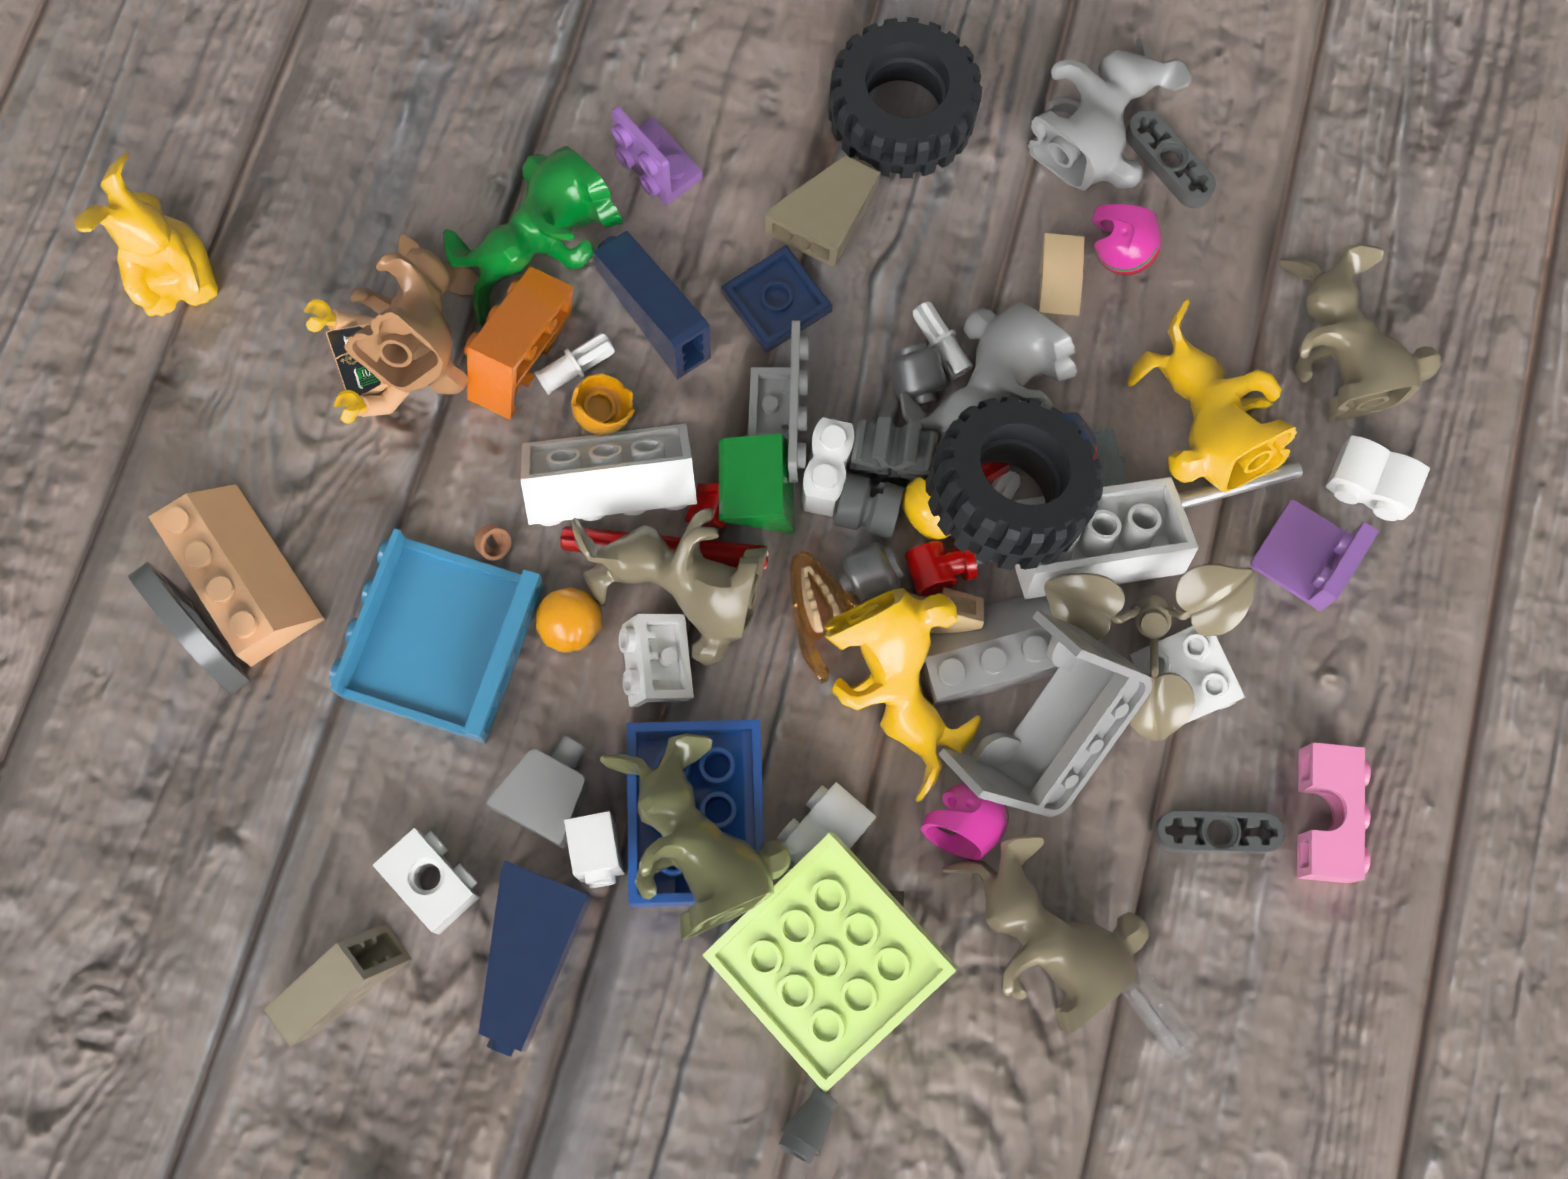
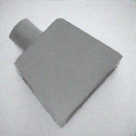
[486,736,590,849]

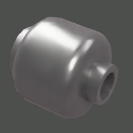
[889,343,947,406]
[838,542,904,603]

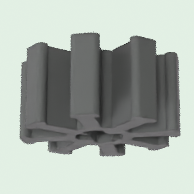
[850,417,938,487]

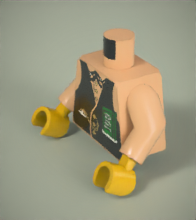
[304,299,410,424]

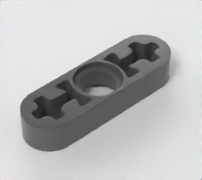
[1126,110,1216,208]
[1153,811,1285,854]

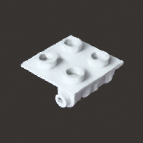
[1130,626,1246,724]

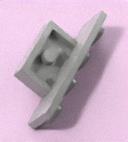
[748,320,809,483]

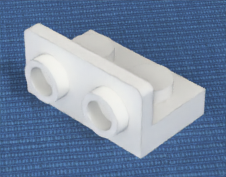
[618,614,694,707]

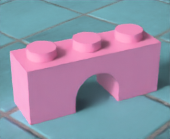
[1297,742,1371,883]

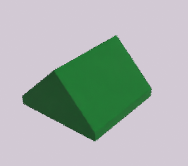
[719,433,794,534]

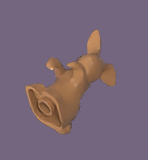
[344,233,480,394]

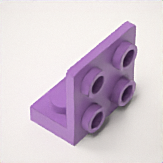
[611,106,703,206]
[1250,500,1379,611]

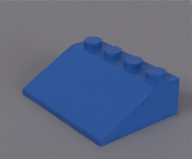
[627,720,764,908]

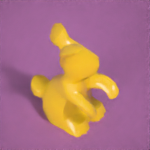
[74,152,218,316]
[1127,298,1297,492]
[824,588,981,802]

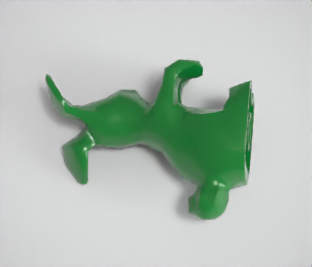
[443,145,623,326]

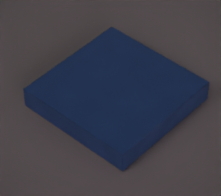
[721,245,833,354]

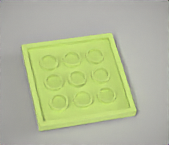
[703,831,958,1093]

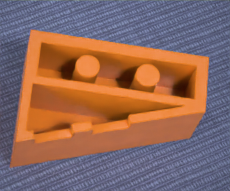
[464,266,574,420]

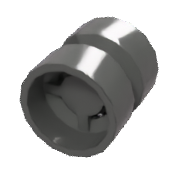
[834,473,904,539]

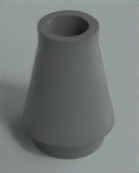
[778,1088,838,1164]

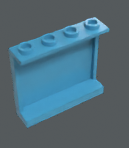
[329,528,545,744]

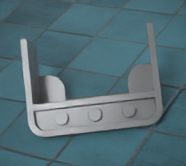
[939,610,1152,817]

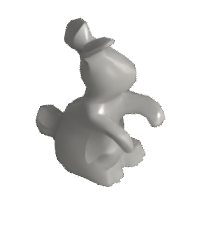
[1028,38,1193,191]
[900,302,1077,450]

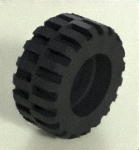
[828,17,982,179]
[926,397,1103,570]

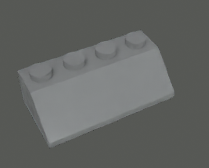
[920,596,1059,708]

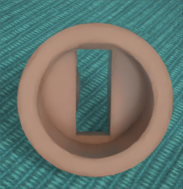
[473,524,511,561]

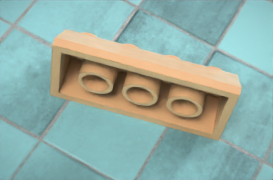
[148,484,325,667]

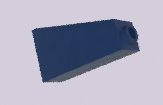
[593,231,711,380]
[478,861,592,1057]

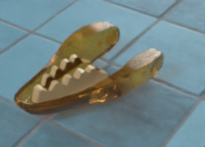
[790,551,865,684]

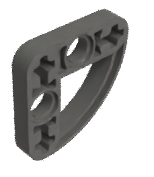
[128,562,251,694]

